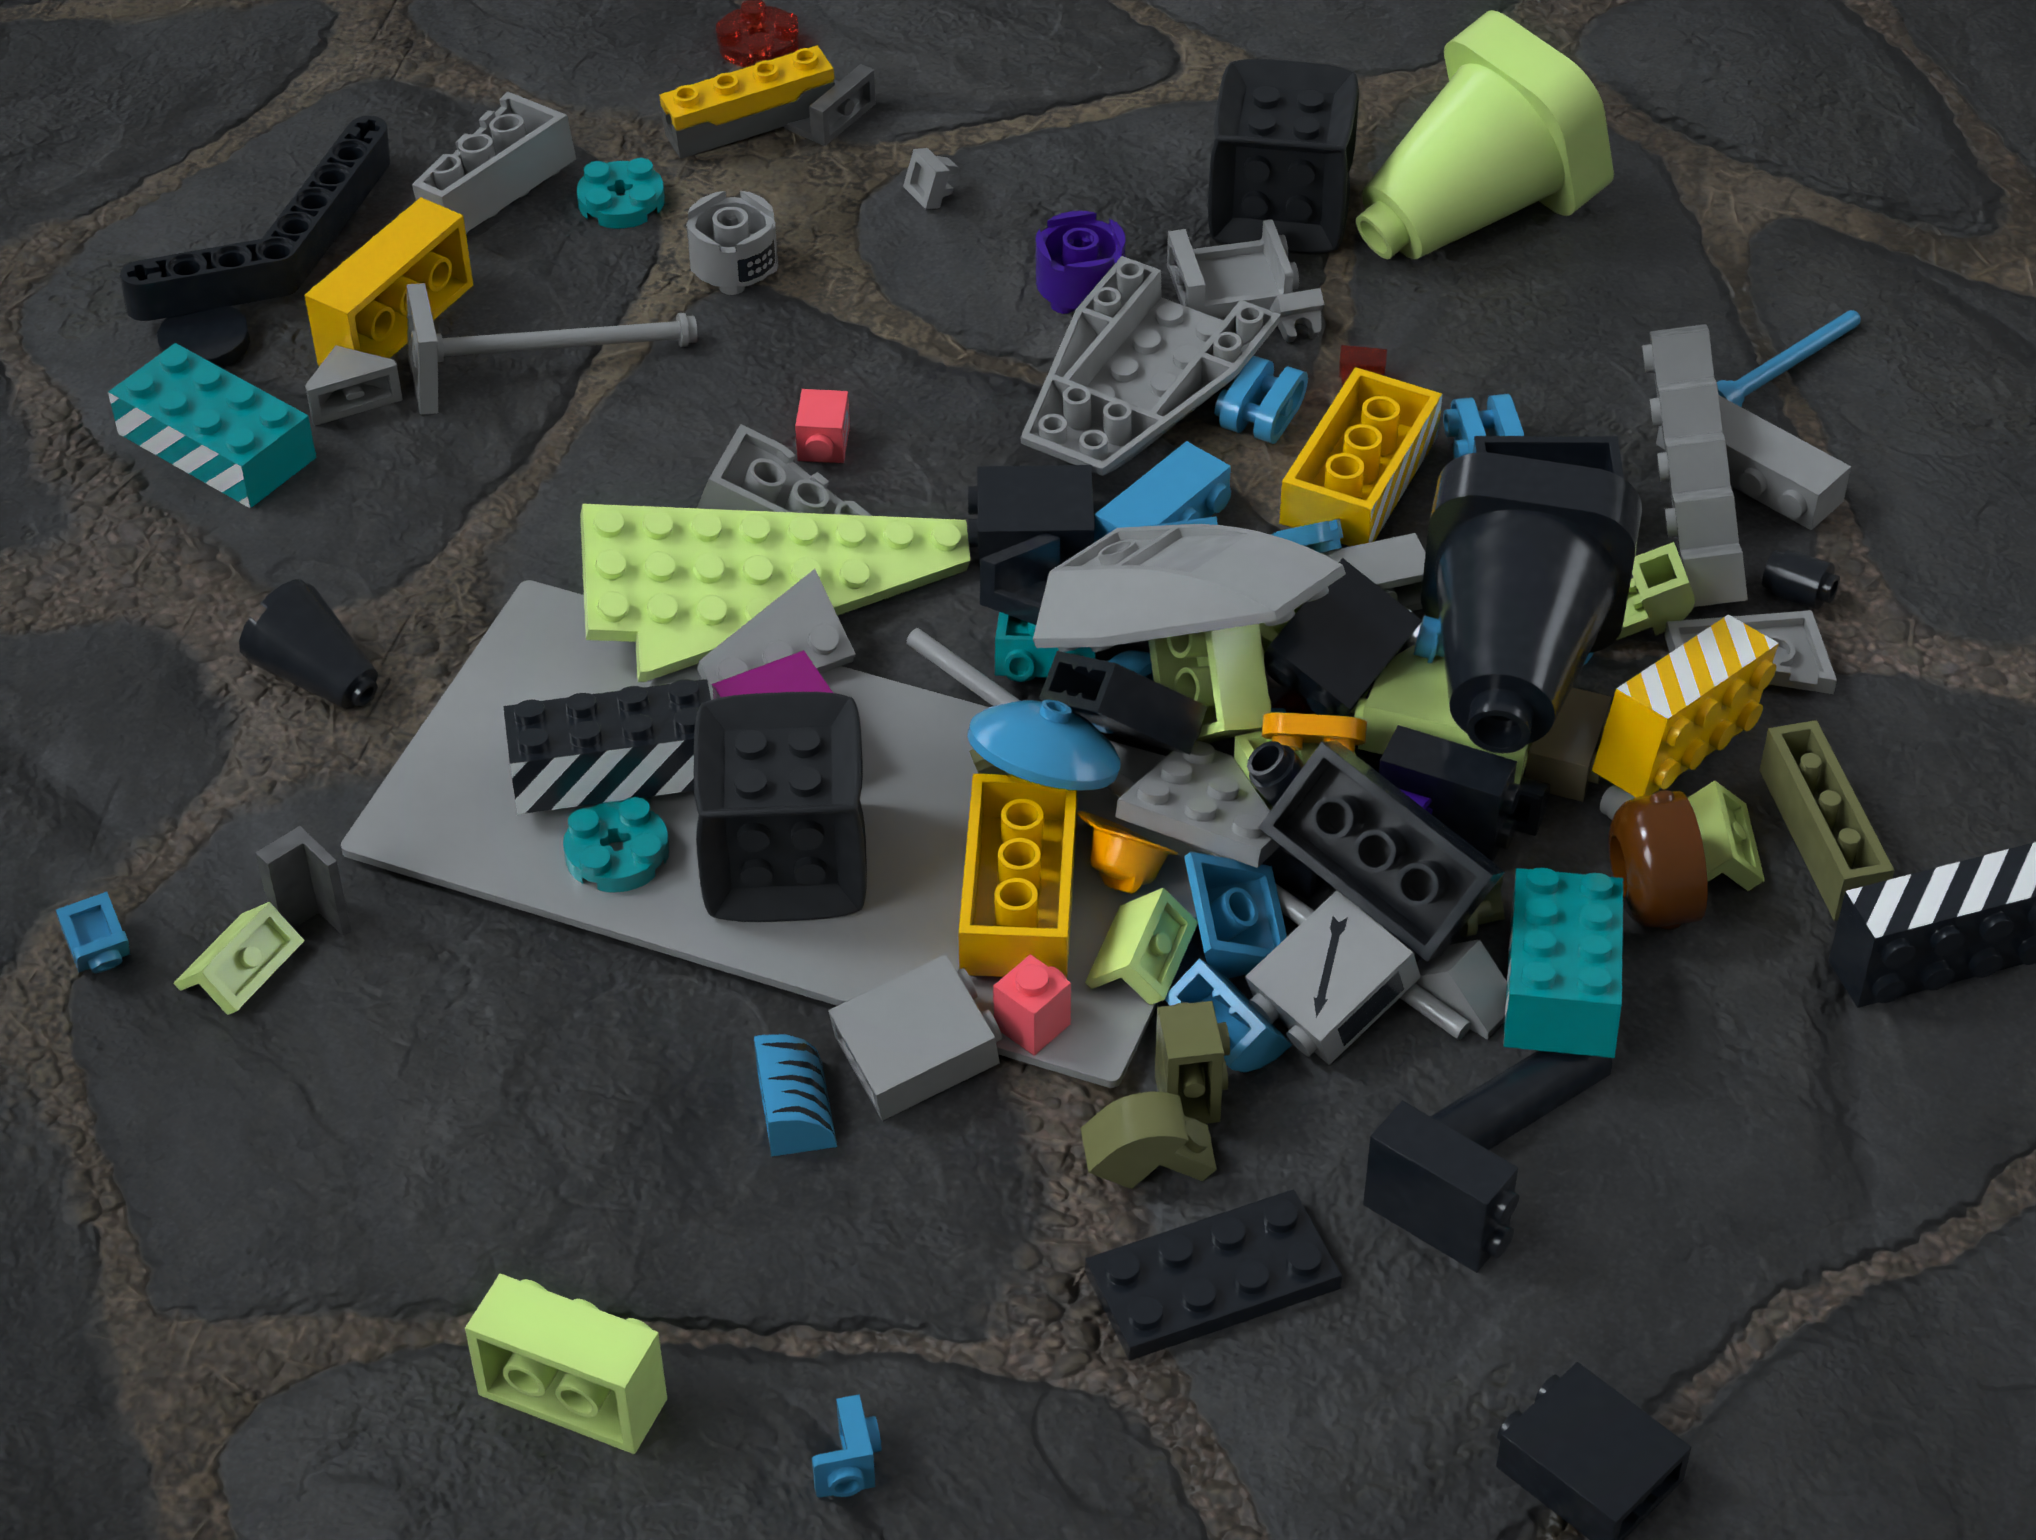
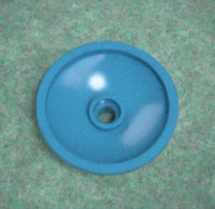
[967,700,1121,790]

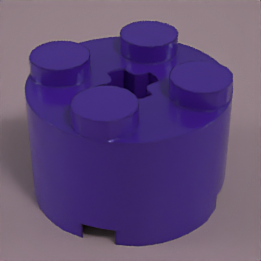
[1036,211,1126,314]

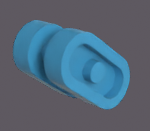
[1215,356,1308,444]
[1443,394,1524,459]

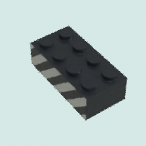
[503,679,711,815]
[1829,842,2036,1008]

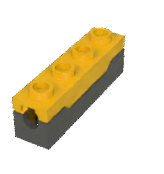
[659,45,835,159]

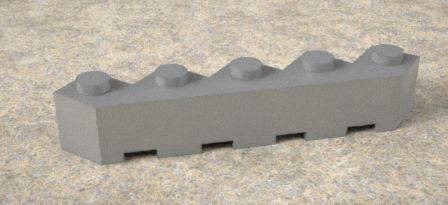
[1642,324,1748,607]

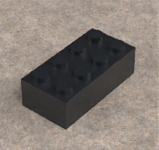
[1258,740,1505,961]

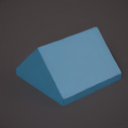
[1184,852,1287,978]

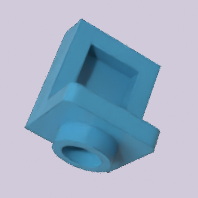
[56,892,130,973]
[812,1394,882,1498]

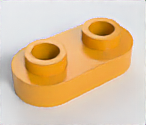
[1262,713,1367,753]

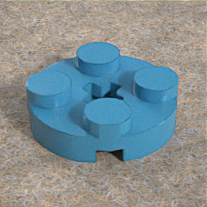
[1271,519,1344,553]

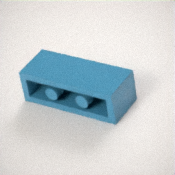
[1094,441,1231,542]

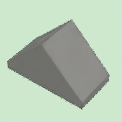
[305,345,403,426]
[1416,940,1507,1040]

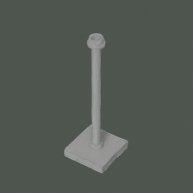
[407,283,697,415]

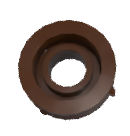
[1609,790,1708,930]

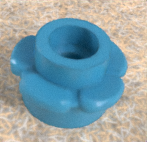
[1414,616,1444,663]

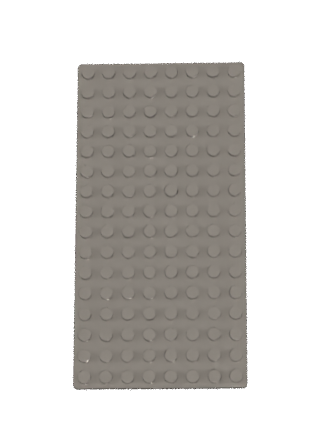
[341,580,1197,1088]

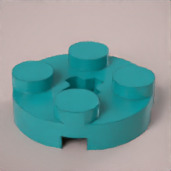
[577,158,665,229]
[563,797,670,893]

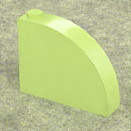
[1354,645,1531,784]

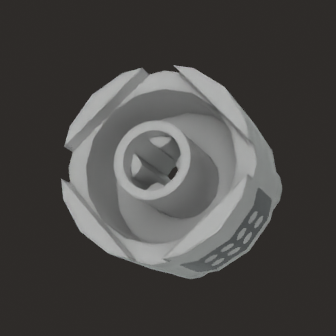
[686,191,778,295]

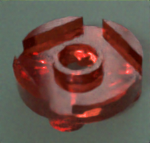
[716,0,799,67]

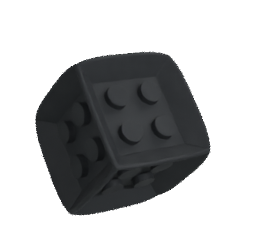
[1208,59,1359,253]
[693,692,867,922]

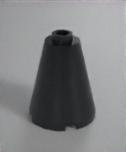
[239,579,378,709]

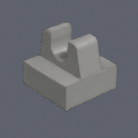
[903,148,959,209]
[1269,288,1325,343]

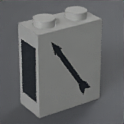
[1245,890,1421,1065]

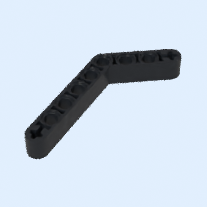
[120,116,391,321]

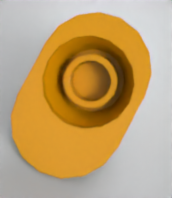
[1077,811,1178,894]

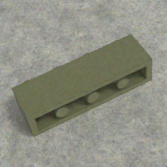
[1759,720,1895,921]

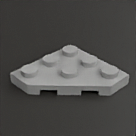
[1115,741,1280,868]

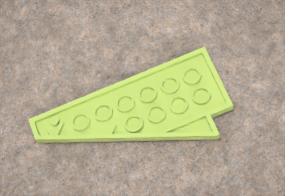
[580,504,970,682]

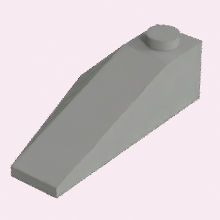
[697,424,872,516]

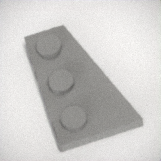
[697,569,856,700]
[1664,610,1837,694]

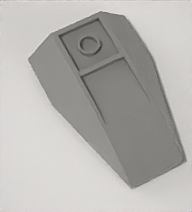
[1021,256,1281,476]
[1033,524,1346,652]

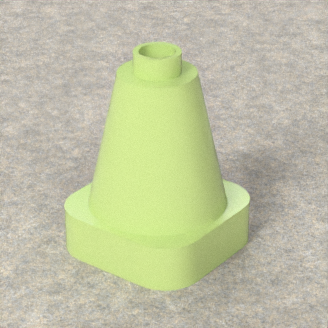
[1356,10,1614,259]

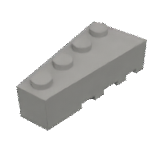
[412,91,576,234]

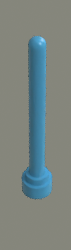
[1717,310,1861,407]

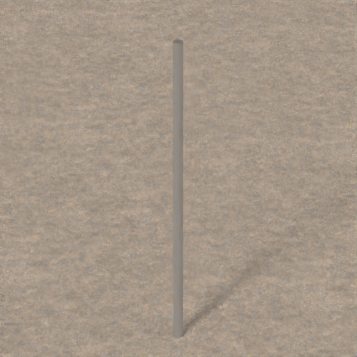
[907,628,1471,1040]

